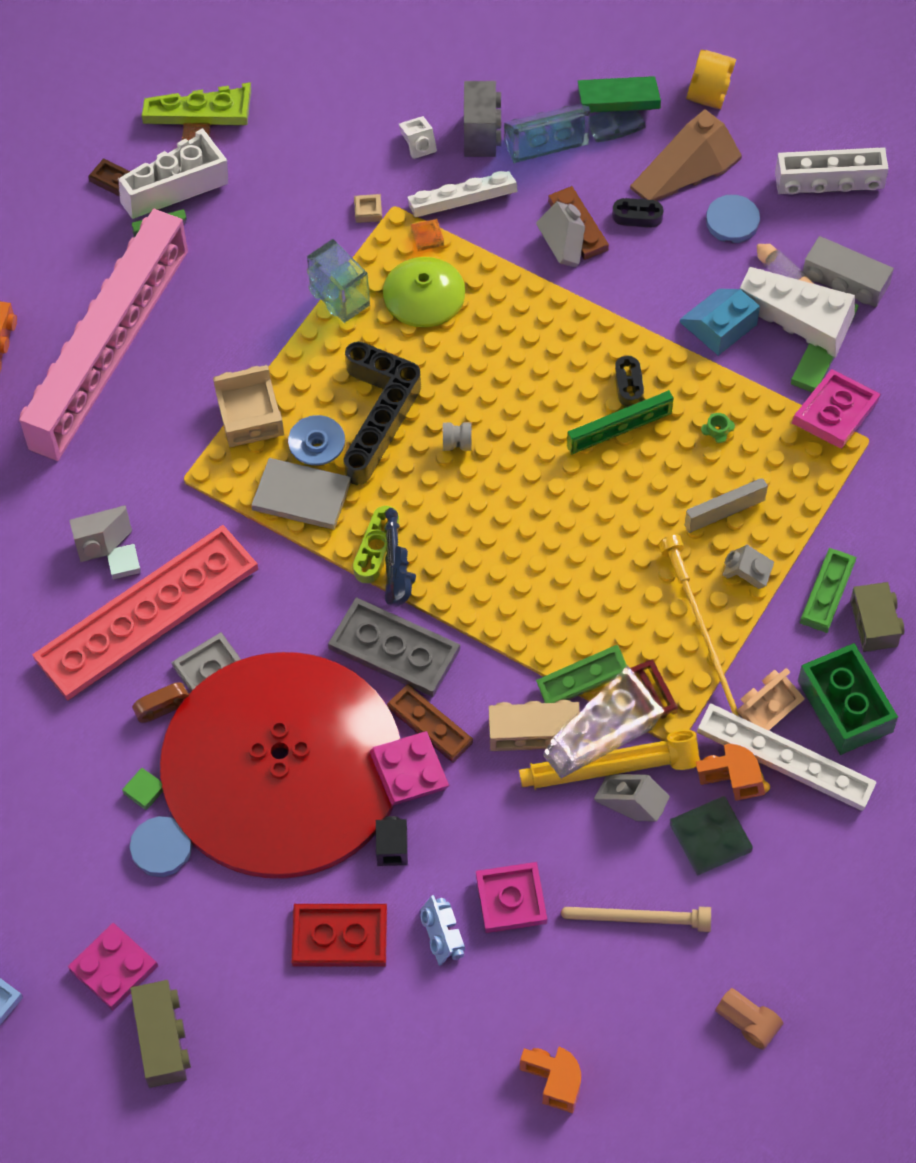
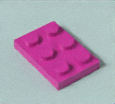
[792,369,881,449]

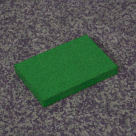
[578,76,661,113]

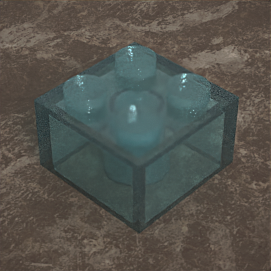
[307,239,370,323]

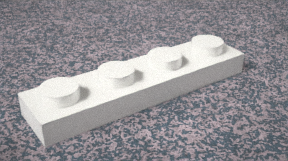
[407,171,518,218]

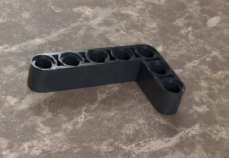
[344,341,421,485]

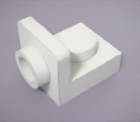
[399,116,437,159]

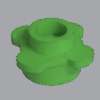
[701,413,735,443]

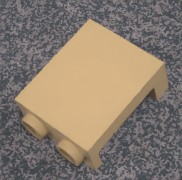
[213,365,284,447]

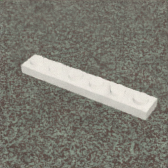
[696,703,876,811]

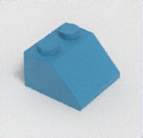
[679,288,760,356]

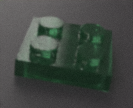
[669,796,753,876]

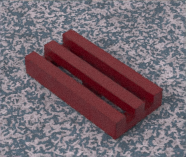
[626,659,678,723]

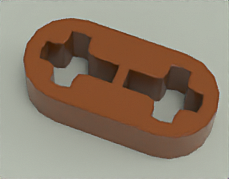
[132,682,189,723]

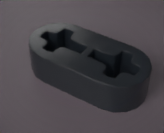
[612,198,664,228]
[615,355,644,407]

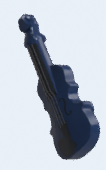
[385,508,416,607]

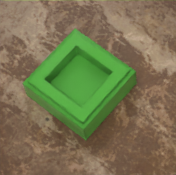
[122,768,163,810]

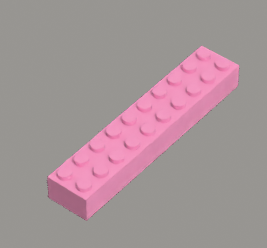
[19,208,188,461]

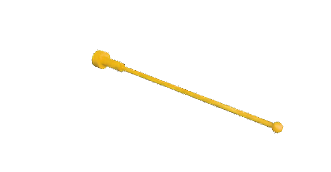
[658,535,770,793]

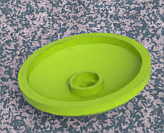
[383,257,465,327]

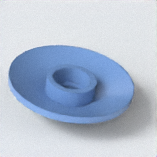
[288,415,345,465]

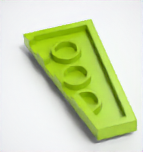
[142,82,251,125]

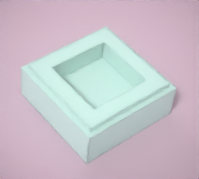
[107,544,141,579]

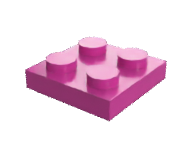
[370,731,449,806]
[476,862,547,933]
[68,923,158,1011]

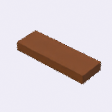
[387,684,473,763]

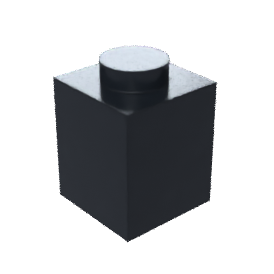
[376,816,408,866]

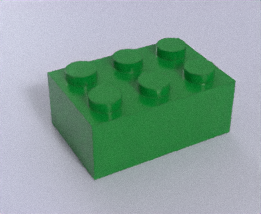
[798,643,898,755]

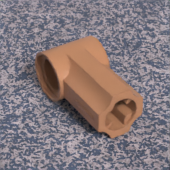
[715,988,784,1050]

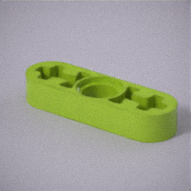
[353,506,399,583]

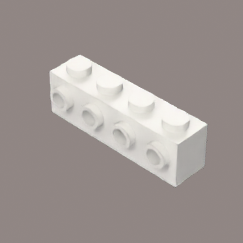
[775,147,889,195]

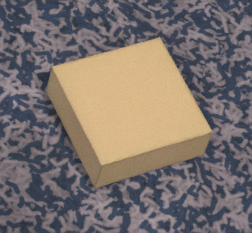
[354,194,382,223]

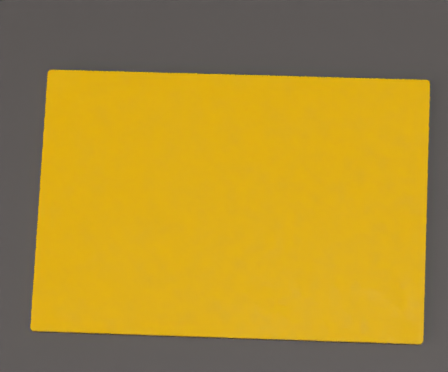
[184,206,869,741]

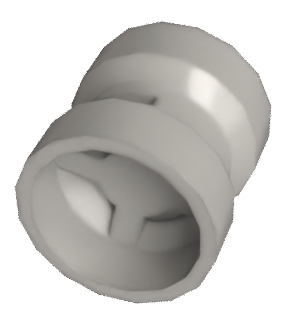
[443,422,472,451]

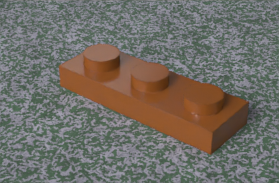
[548,186,609,260]

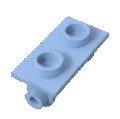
[420,895,465,966]

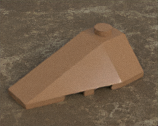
[630,109,742,201]

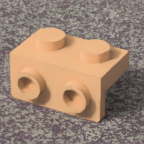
[736,668,805,731]

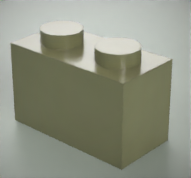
[850,582,905,652]

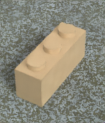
[489,700,581,751]

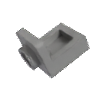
[723,545,774,589]

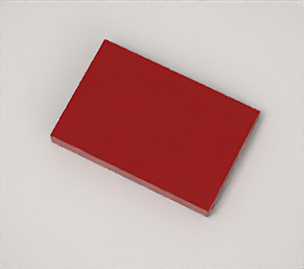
[291,904,387,967]

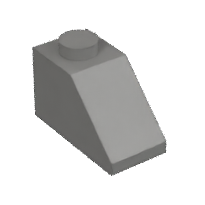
[536,201,585,268]
[69,505,132,562]
[594,774,670,822]

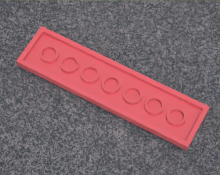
[32,525,258,701]

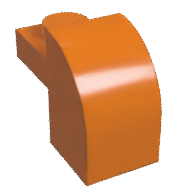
[696,744,765,801]
[520,1046,581,1114]

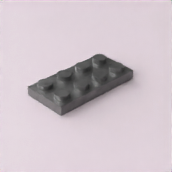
[328,597,460,697]

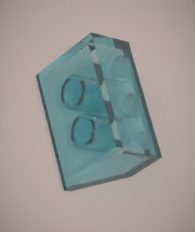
[504,104,590,163]

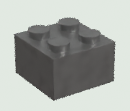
[464,81,501,157]

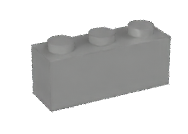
[802,236,894,307]

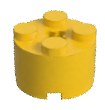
[686,49,736,110]

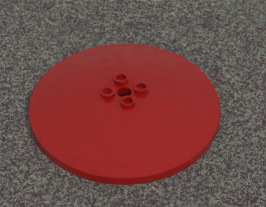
[160,652,400,879]

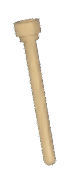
[561,906,711,932]

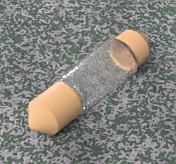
[757,244,814,284]

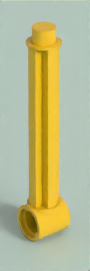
[519,730,700,790]

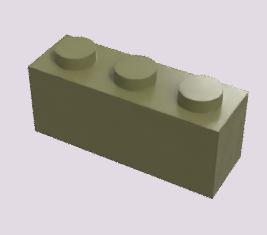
[130,980,191,1088]

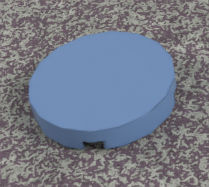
[706,195,760,243]
[130,816,192,877]

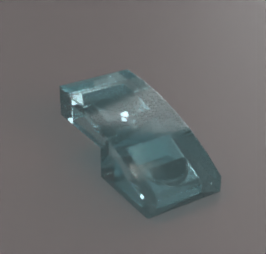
[585,110,646,142]

